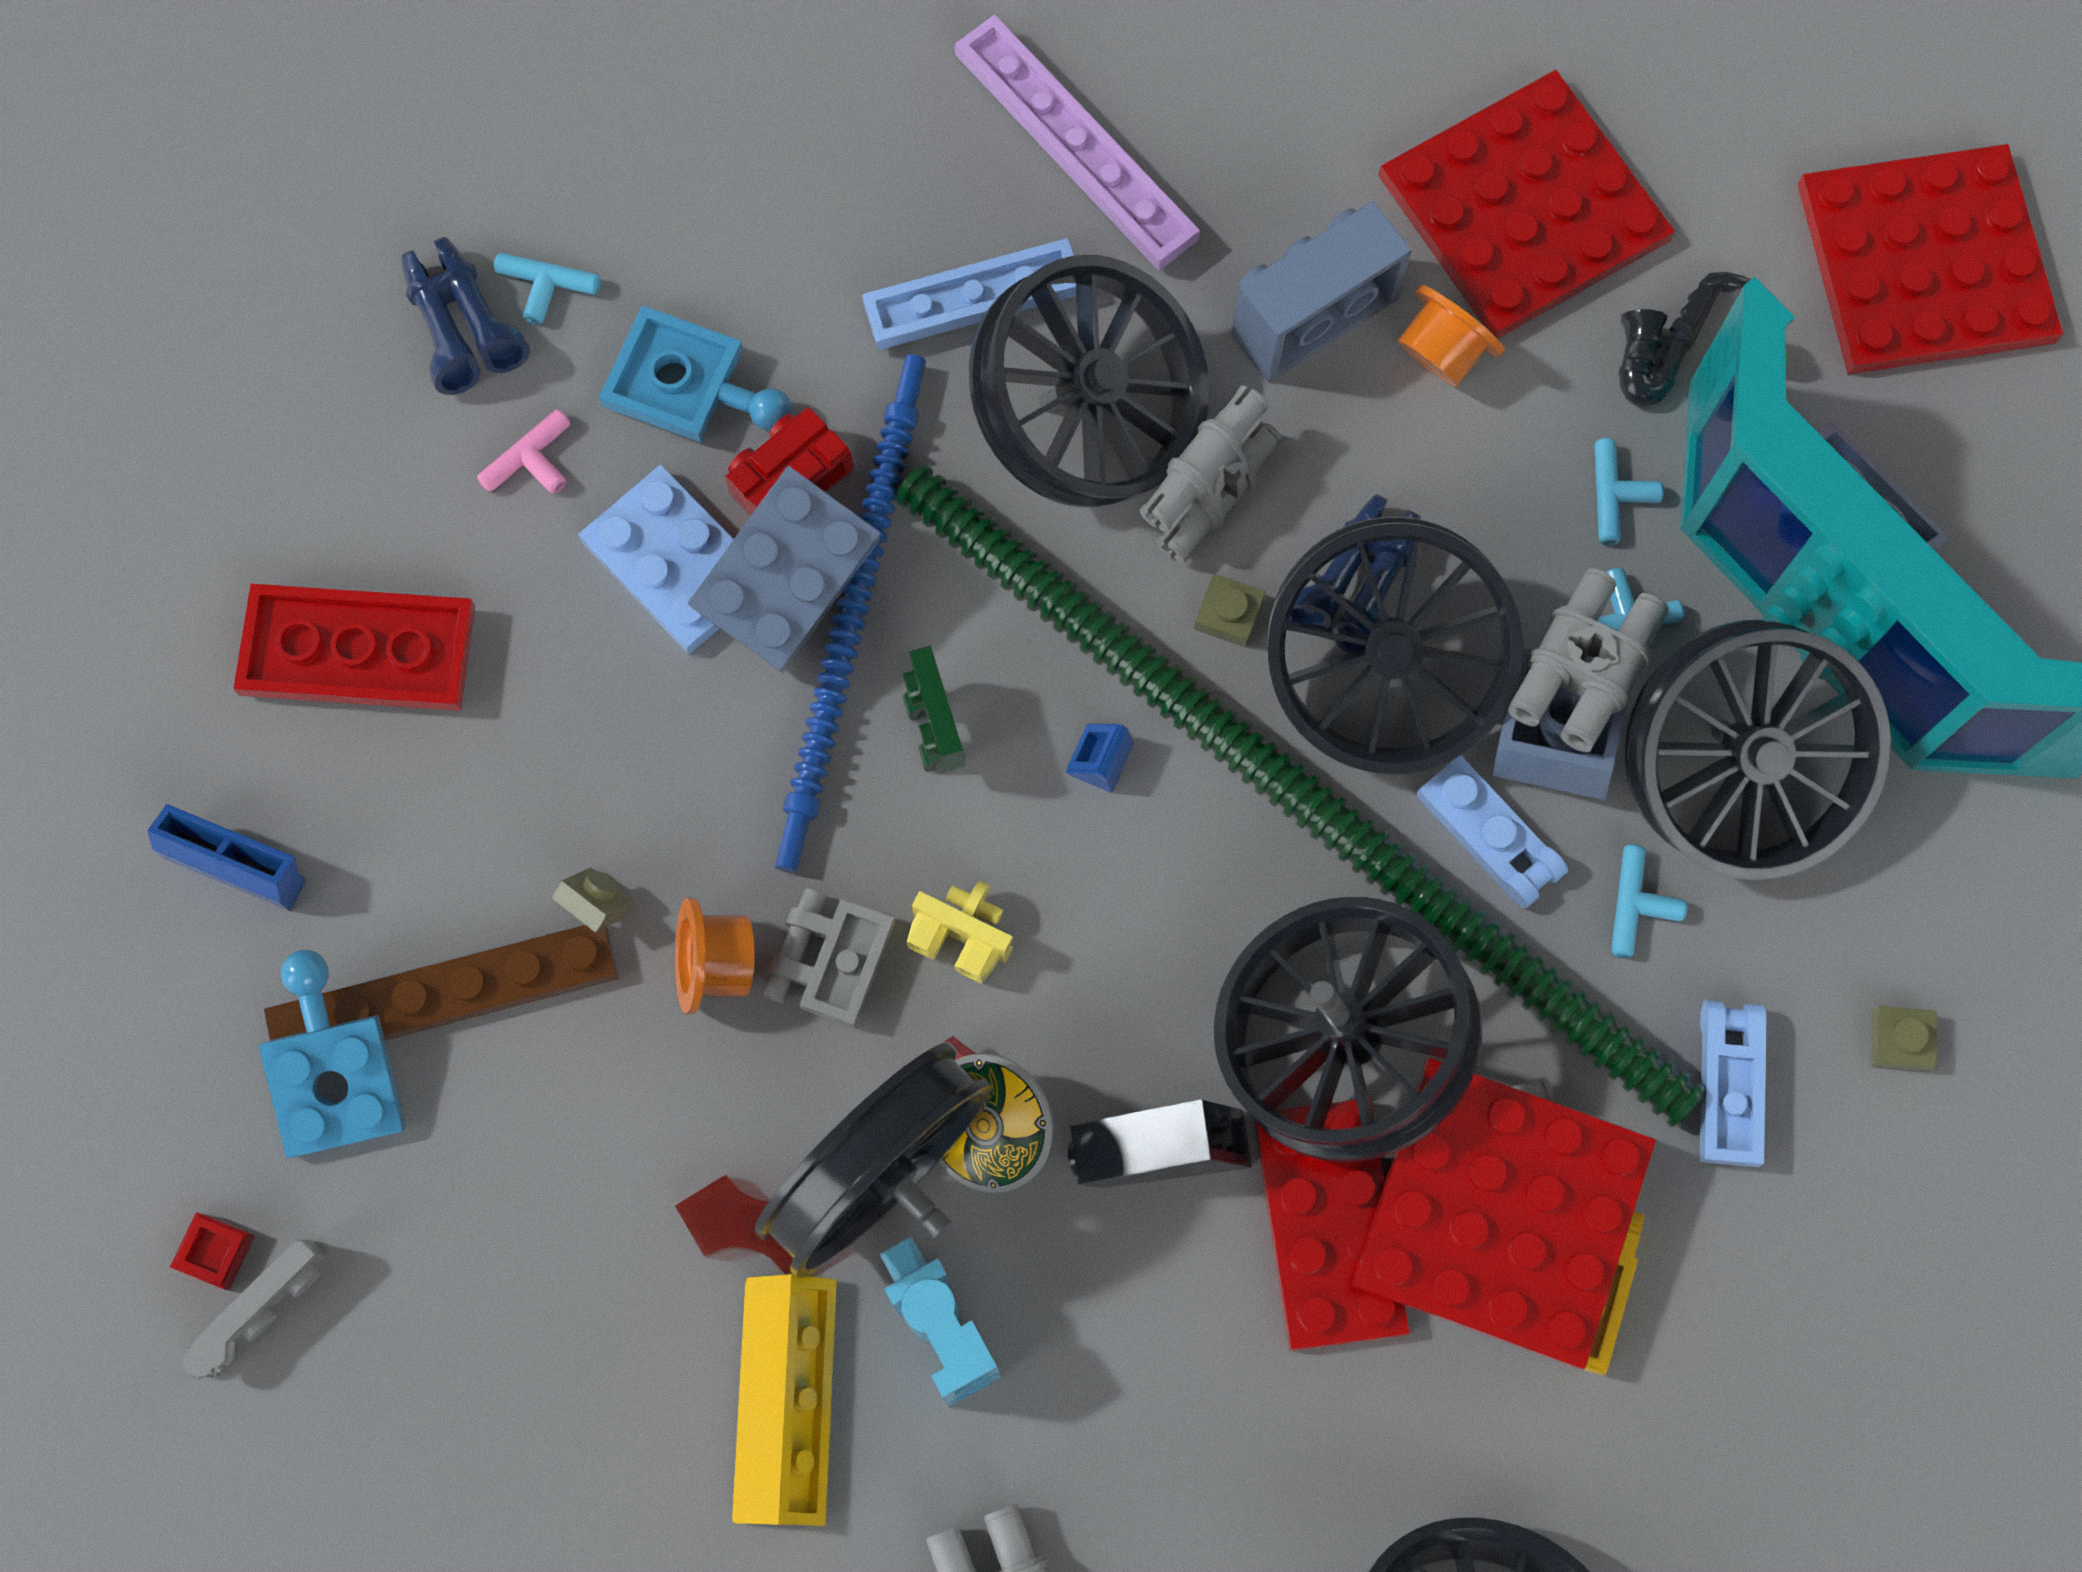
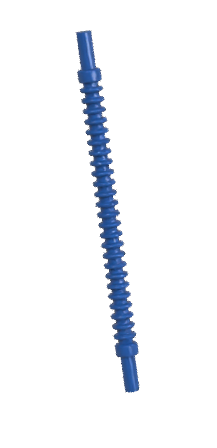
[774,354,926,873]

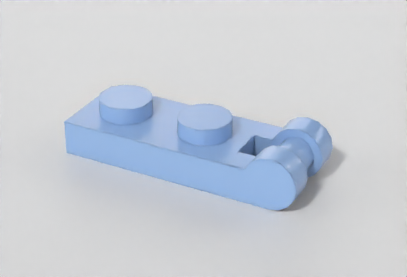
[1416,755,1568,909]
[1699,1000,1767,1167]

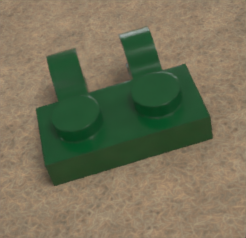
[902,645,965,773]

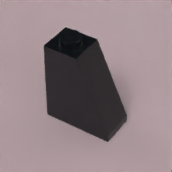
[1068,1099,1252,1188]

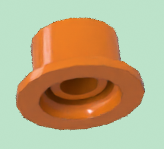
[1397,285,1505,387]
[675,898,755,1014]

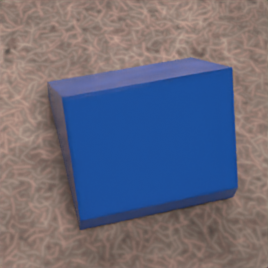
[1066,723,1134,793]

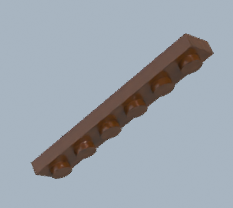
[264,925,619,1041]

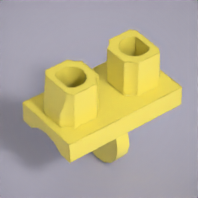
[907,880,1013,984]

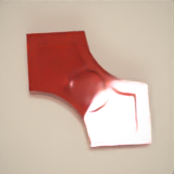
[675,1174,793,1275]

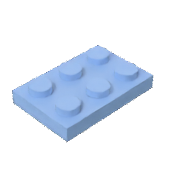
[578,464,734,655]

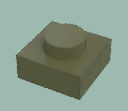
[1194,573,1266,648]
[552,867,634,932]
[1871,1006,1937,1072]

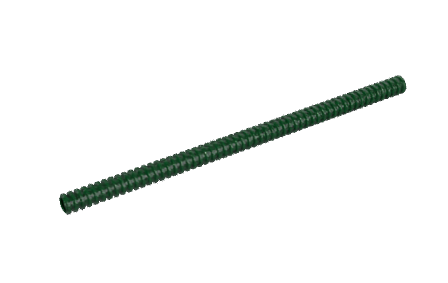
[896,464,1705,1127]

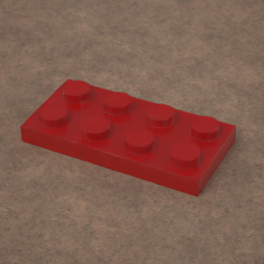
[233,583,476,711]
[1254,1098,1410,1351]

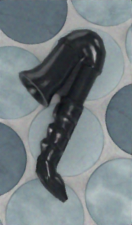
[1618,272,1751,407]

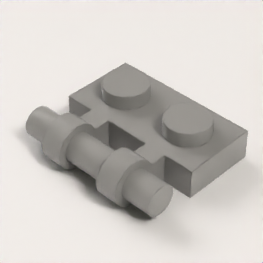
[763,888,896,1028]

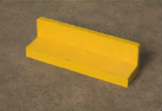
[732,1274,837,1526]

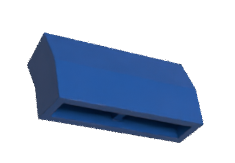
[147,804,306,911]

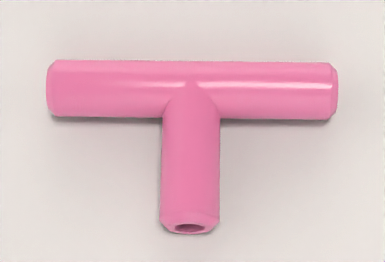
[477,409,571,493]

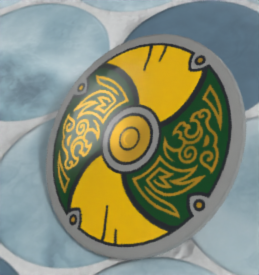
[939,1053,1053,1193]

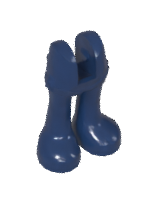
[401,237,530,395]
[1289,494,1421,654]

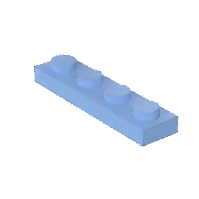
[862,238,1076,351]

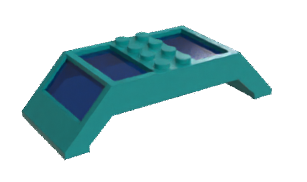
[1680,277,2082,779]

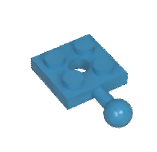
[598,305,793,443]
[258,950,406,1159]

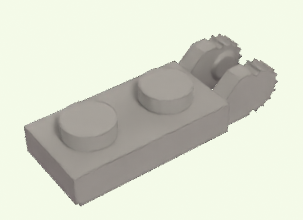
[180,1240,327,1379]

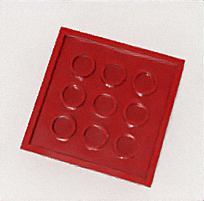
[1378,69,1675,339]
[1797,144,2064,375]
[1351,1058,1656,1370]

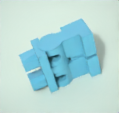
[880,1237,1001,1407]

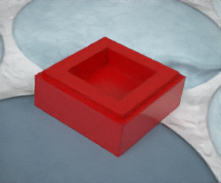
[170,1212,255,1291]

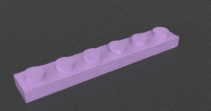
[955,14,1200,271]

